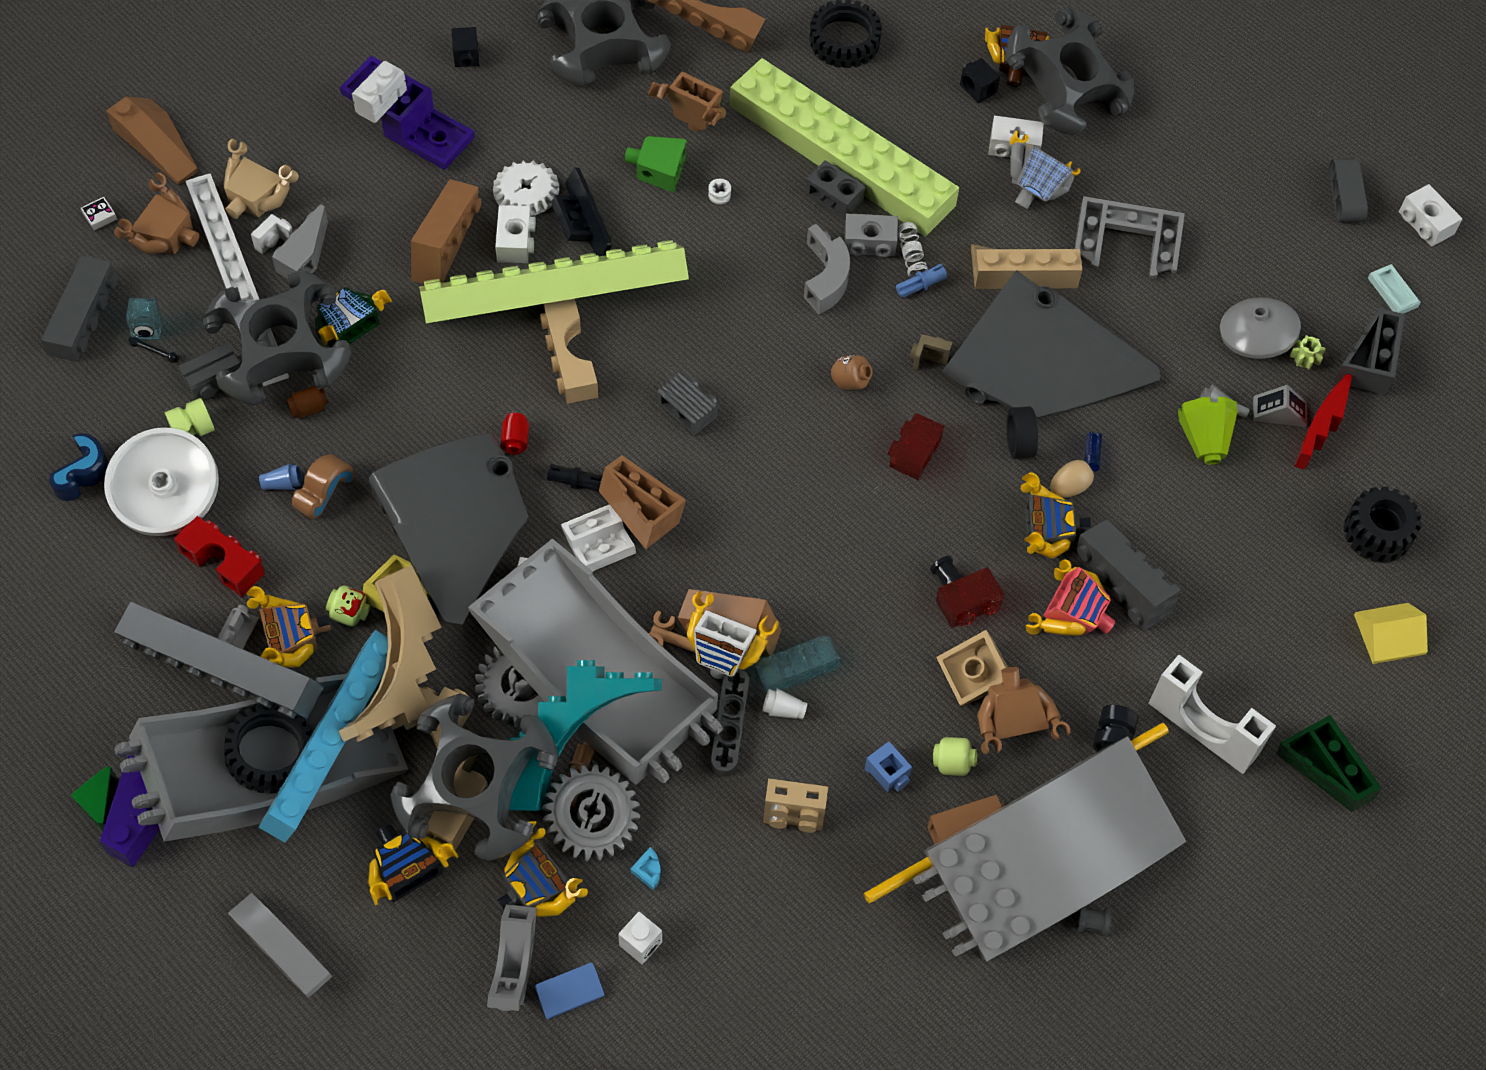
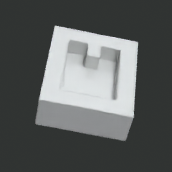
[251,214,293,254]

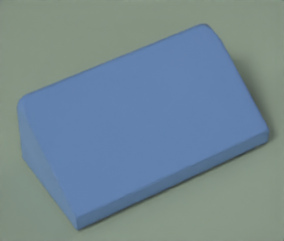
[535,962,605,1020]

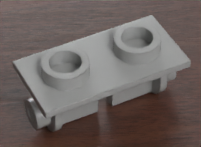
[217,605,259,649]

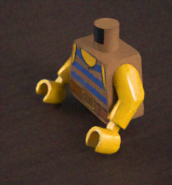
[246,586,331,668]

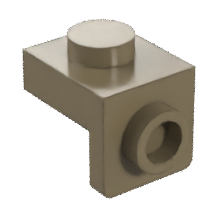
[910,334,953,370]

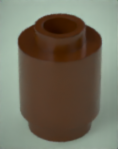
[286,385,329,419]

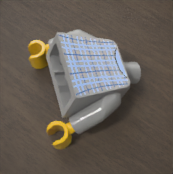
[1010,130,1081,209]

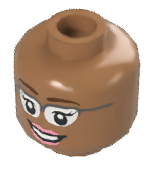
[831,355,872,390]

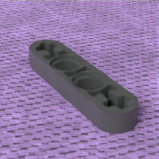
[711,669,749,777]

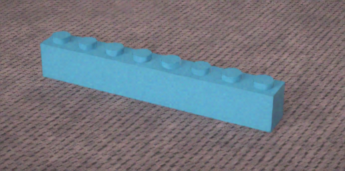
[259,630,388,843]

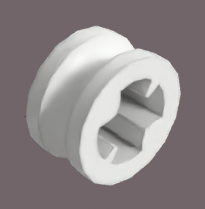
[708,179,731,205]

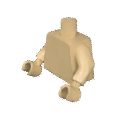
[224,139,299,219]

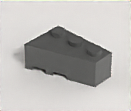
[1334,308,1405,395]

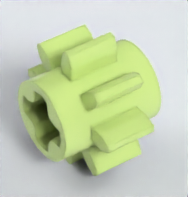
[1290,335,1325,370]

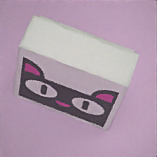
[81,197,117,231]

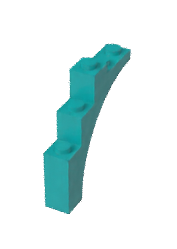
[509,660,662,811]

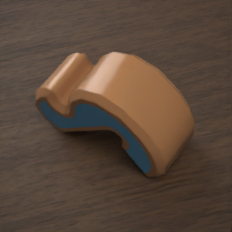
[292,454,354,519]

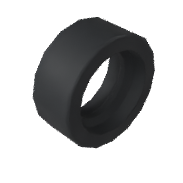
[1006,406,1038,459]

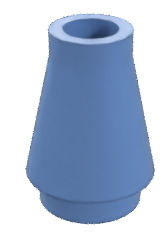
[259,463,303,491]

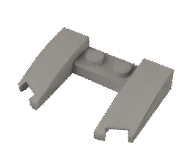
[1075,196,1185,279]

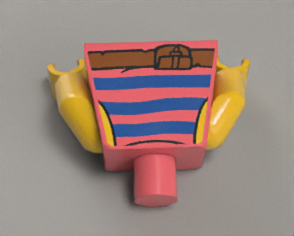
[1026,559,1115,636]

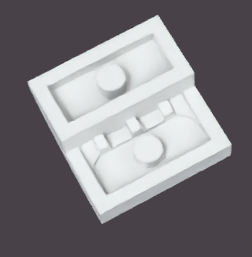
[561,504,636,571]

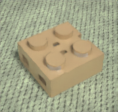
[763,778,828,833]

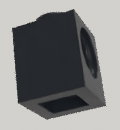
[452,27,480,67]
[960,58,1000,103]

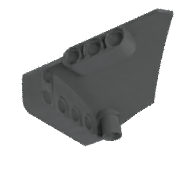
[369,433,528,626]

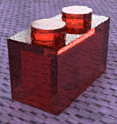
[888,412,945,480]
[936,567,1004,628]

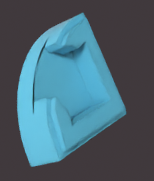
[631,847,661,891]

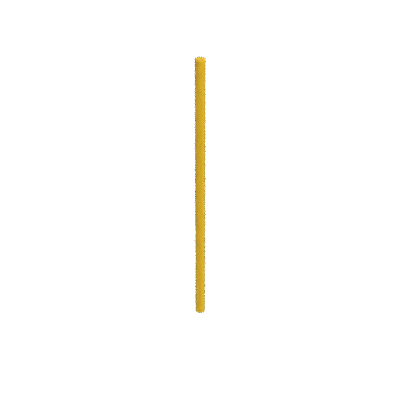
[863,723,1169,904]

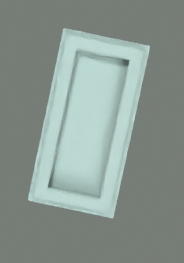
[1368,264,1421,314]

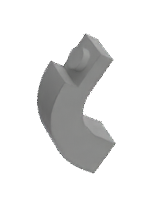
[804,224,850,315]
[487,904,536,1011]

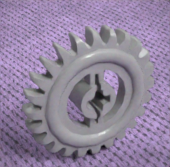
[475,647,545,727]
[542,764,640,862]

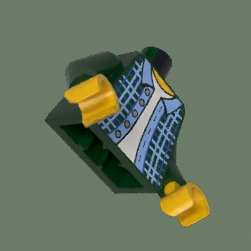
[315,287,392,346]

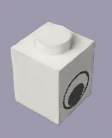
[618,912,662,965]

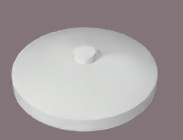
[104,428,219,536]

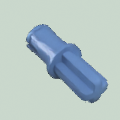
[896,264,948,297]

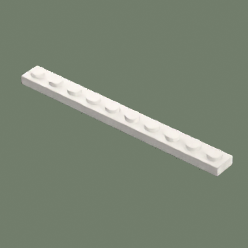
[186,173,289,386]

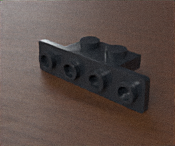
[551,167,612,257]

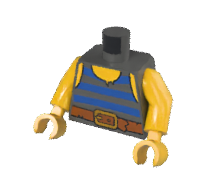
[1021,472,1091,559]
[496,821,588,917]

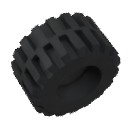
[1344,486,1422,563]

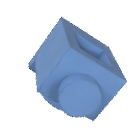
[864,742,912,793]

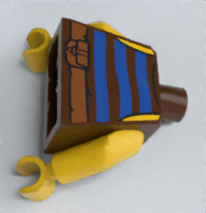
[985,25,1050,87]

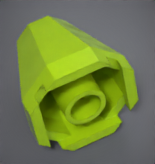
[1178,397,1238,465]

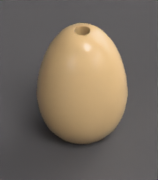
[1050,460,1094,498]

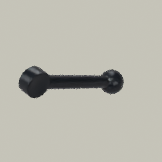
[128,335,178,363]

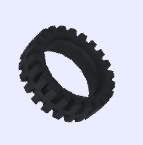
[809,0,882,68]
[224,704,312,793]

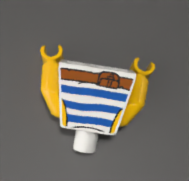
[687,591,779,679]

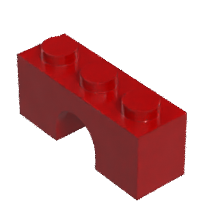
[174,516,265,597]

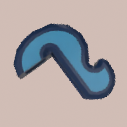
[49,433,109,501]

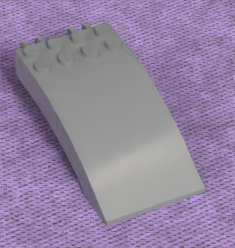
[468,539,723,785]
[114,674,408,842]
[913,736,1186,961]

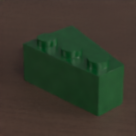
[1277,715,1382,812]

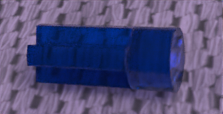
[1084,432,1102,472]

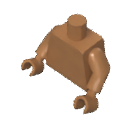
[648,72,726,131]
[114,172,199,255]
[977,667,1070,754]

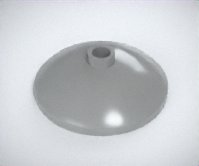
[1220,297,1301,359]

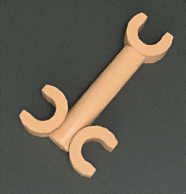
[648,611,696,653]

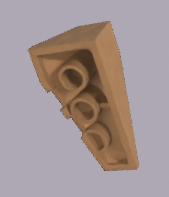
[106,96,198,185]

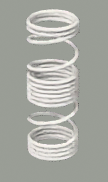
[897,222,928,278]

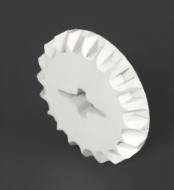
[493,160,559,216]

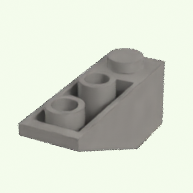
[272,204,328,279]

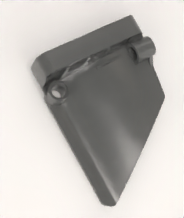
[942,270,1160,419]

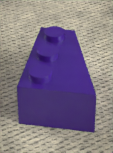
[100,755,160,867]

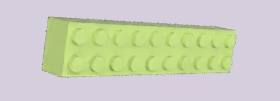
[730,58,959,237]
[419,240,689,323]

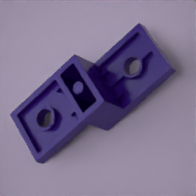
[340,56,475,170]

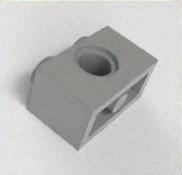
[844,214,898,257]

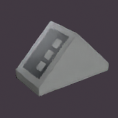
[1253,385,1307,427]

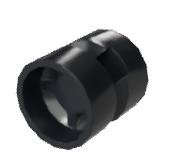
[1093,705,1139,752]

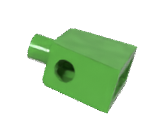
[625,136,686,192]

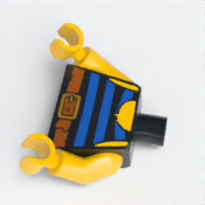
[368,824,459,905]

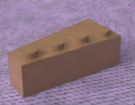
[411,179,481,284]

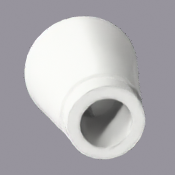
[763,688,807,720]

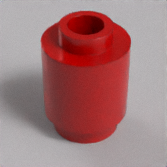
[500,413,529,455]

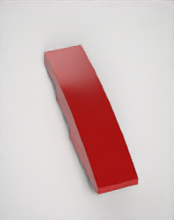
[1294,374,1352,470]

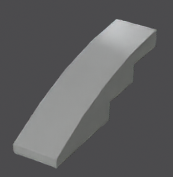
[228,893,332,998]

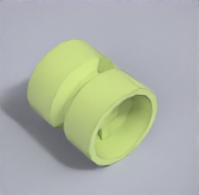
[164,398,215,436]

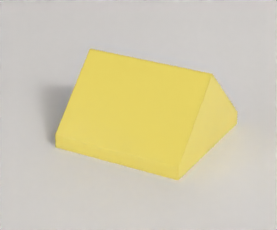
[1354,603,1428,664]

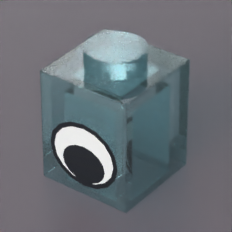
[126,298,162,339]

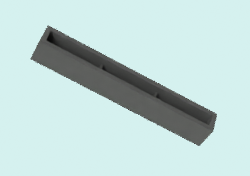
[114,602,324,719]

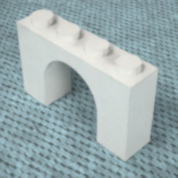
[1148,655,1276,774]

